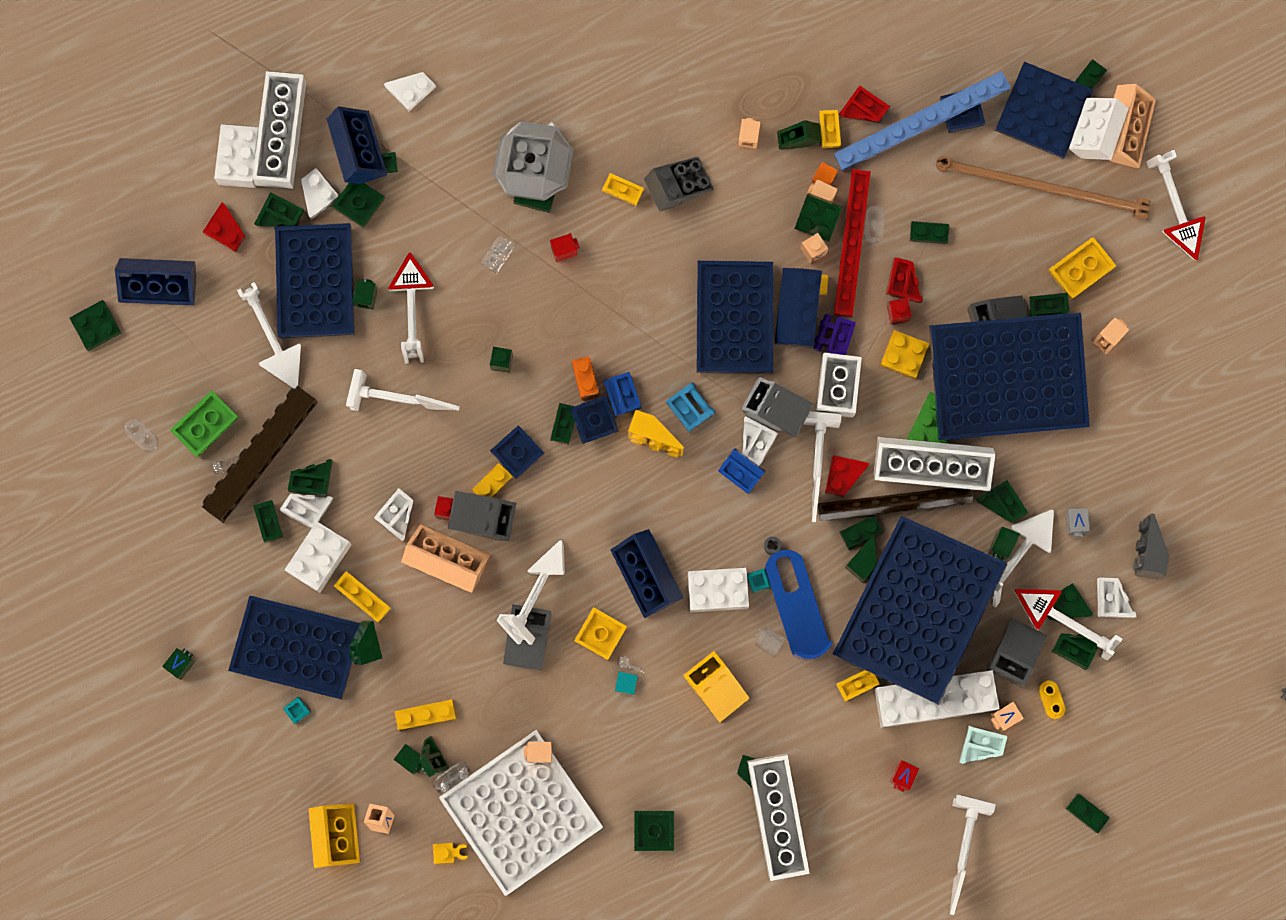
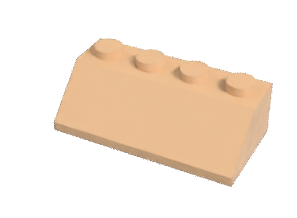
[1109,84,1156,168]
[401,524,490,593]

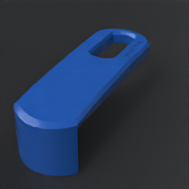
[765,550,833,660]

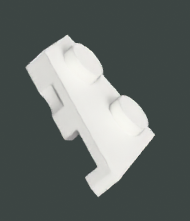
[384,72,436,112]
[301,168,339,220]
[742,416,778,466]
[374,488,413,541]
[280,493,333,529]
[1097,578,1136,618]

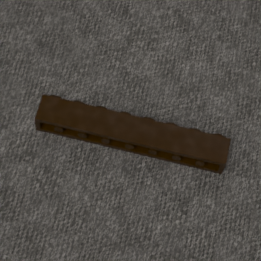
[202,386,318,523]

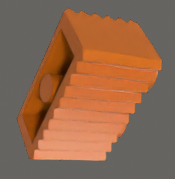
[572,356,599,401]

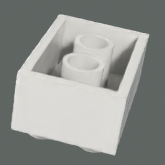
[1069,98,1129,160]
[214,124,259,188]
[816,353,862,418]
[285,521,352,593]
[687,568,749,613]

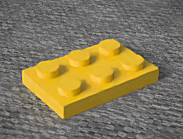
[1048,237,1116,300]

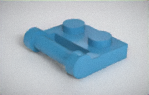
[666,382,716,432]

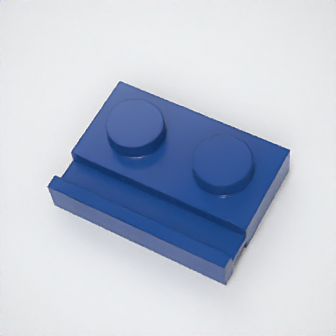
[603,372,642,417]
[718,448,766,494]

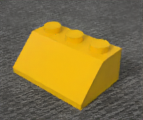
[308,803,360,868]

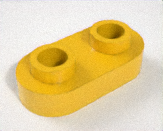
[1038,680,1065,719]

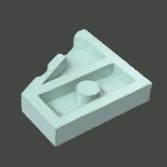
[959,726,1007,764]

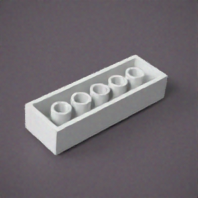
[252,71,306,189]
[873,437,995,491]
[874,670,999,728]
[747,754,810,881]

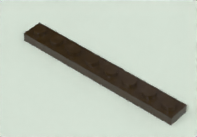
[817,487,973,521]

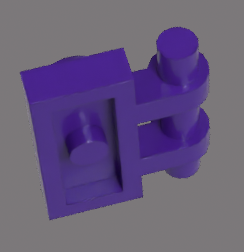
[814,314,856,355]

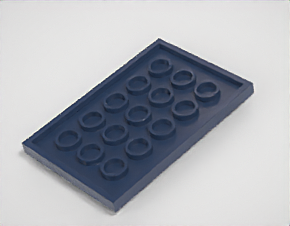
[275,223,355,339]
[696,261,773,374]
[228,596,361,700]

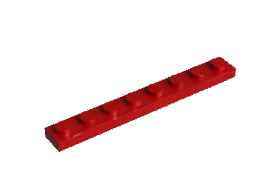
[833,169,871,317]

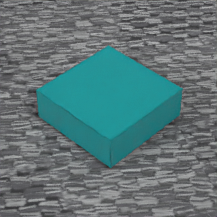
[747,568,771,593]
[615,672,638,695]
[283,697,311,724]

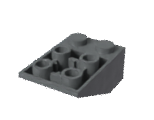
[644,157,714,212]
[967,295,1028,322]
[741,377,814,437]
[448,491,516,541]
[1133,513,1169,580]
[503,604,552,671]
[987,618,1047,688]

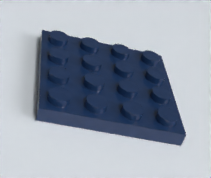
[995,61,1093,159]

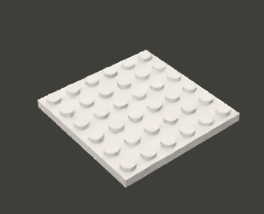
[439,730,603,896]

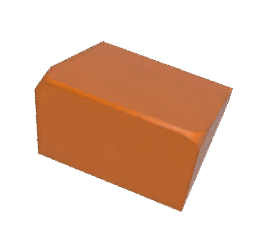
[812,162,838,185]

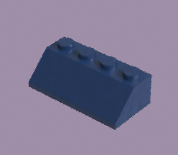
[326,106,387,184]
[115,258,197,305]
[775,268,822,348]
[610,529,684,618]

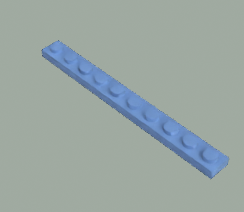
[834,71,1010,171]

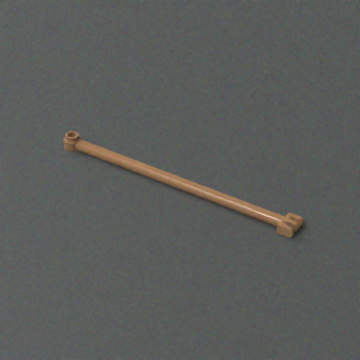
[936,156,1151,219]

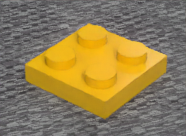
[880,330,929,379]
[574,607,627,661]

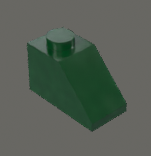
[777,120,822,150]
[988,526,1020,561]
[845,537,877,583]
[349,620,382,665]

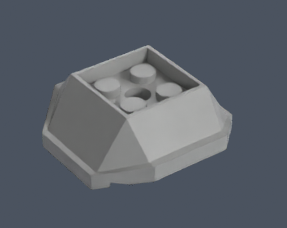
[493,121,574,201]

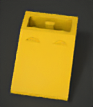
[628,410,684,458]
[683,651,750,723]

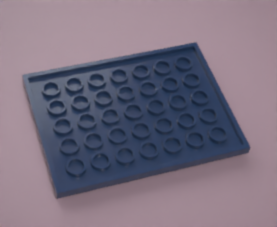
[929,313,1090,440]
[833,516,1007,705]

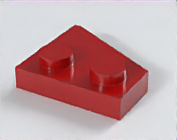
[839,85,890,123]
[203,202,245,252]
[886,257,923,303]
[825,455,869,497]

